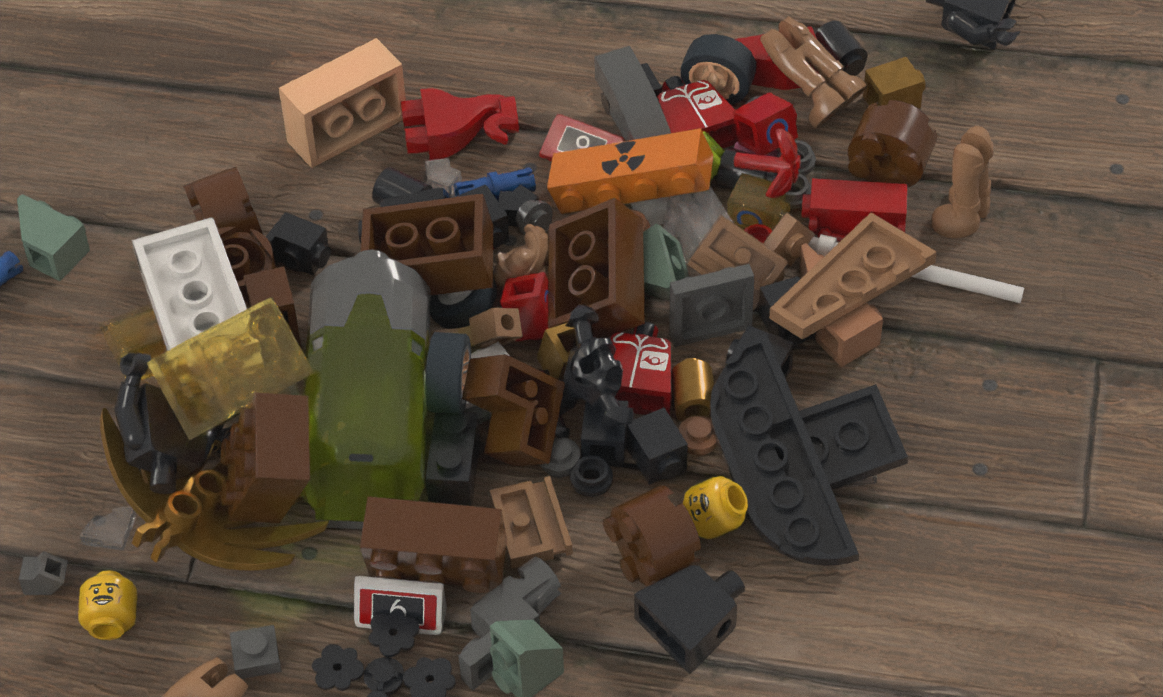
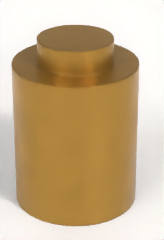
[671,358,714,422]

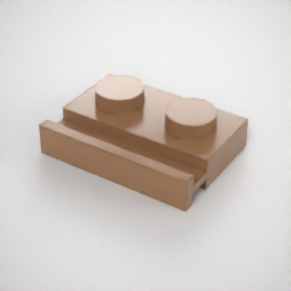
[687,214,788,310]
[490,476,573,569]

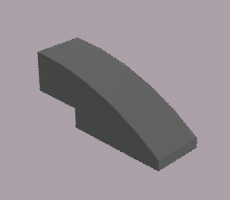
[594,46,671,141]

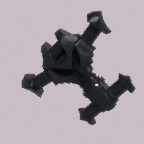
[537,304,634,438]

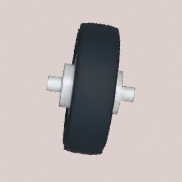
[430,278,497,329]

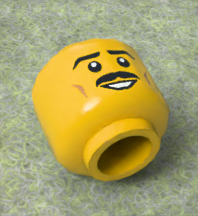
[683,476,748,539]
[78,570,137,640]

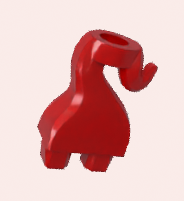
[400,88,519,161]

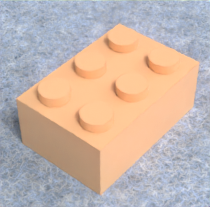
[279,38,406,168]

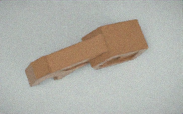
[426,308,522,354]

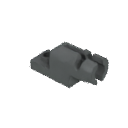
[458,556,562,691]

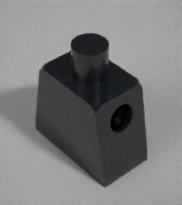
[634,565,745,674]

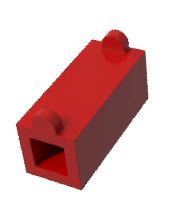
[801,178,907,236]

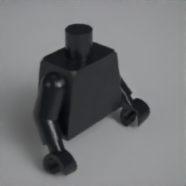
[926,0,1021,49]
[114,353,245,494]

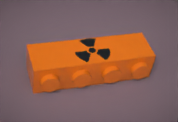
[547,128,714,214]

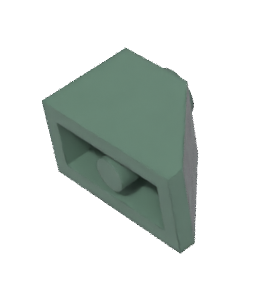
[643,223,689,301]

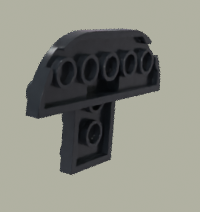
[710,333,908,566]

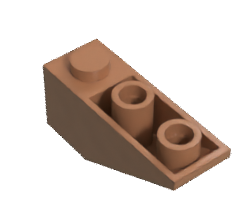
[799,243,883,367]

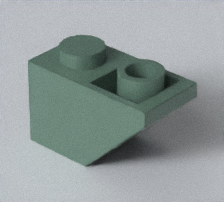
[17,194,90,281]
[490,620,564,697]

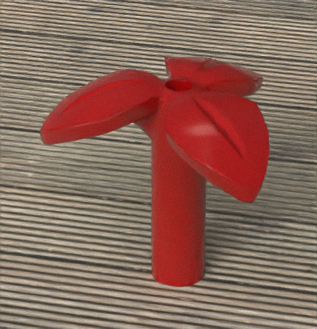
[734,129,801,198]

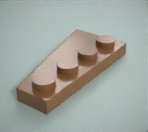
[769,213,937,339]

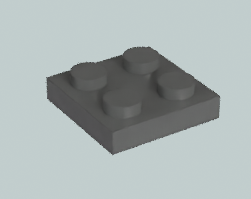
[669,264,755,347]

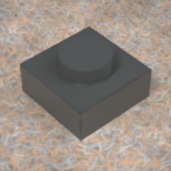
[230,625,282,679]

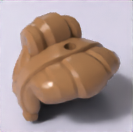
[493,224,549,290]

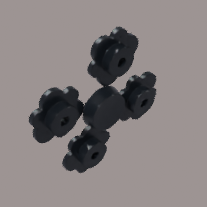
[312,610,456,697]

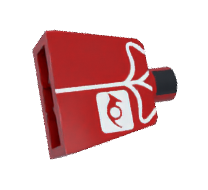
[657,76,738,149]
[610,322,671,416]

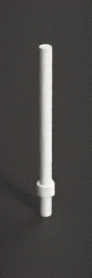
[808,234,1024,303]

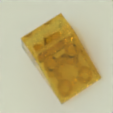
[147,297,314,440]

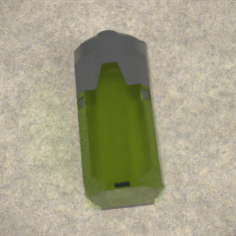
[301,250,431,529]

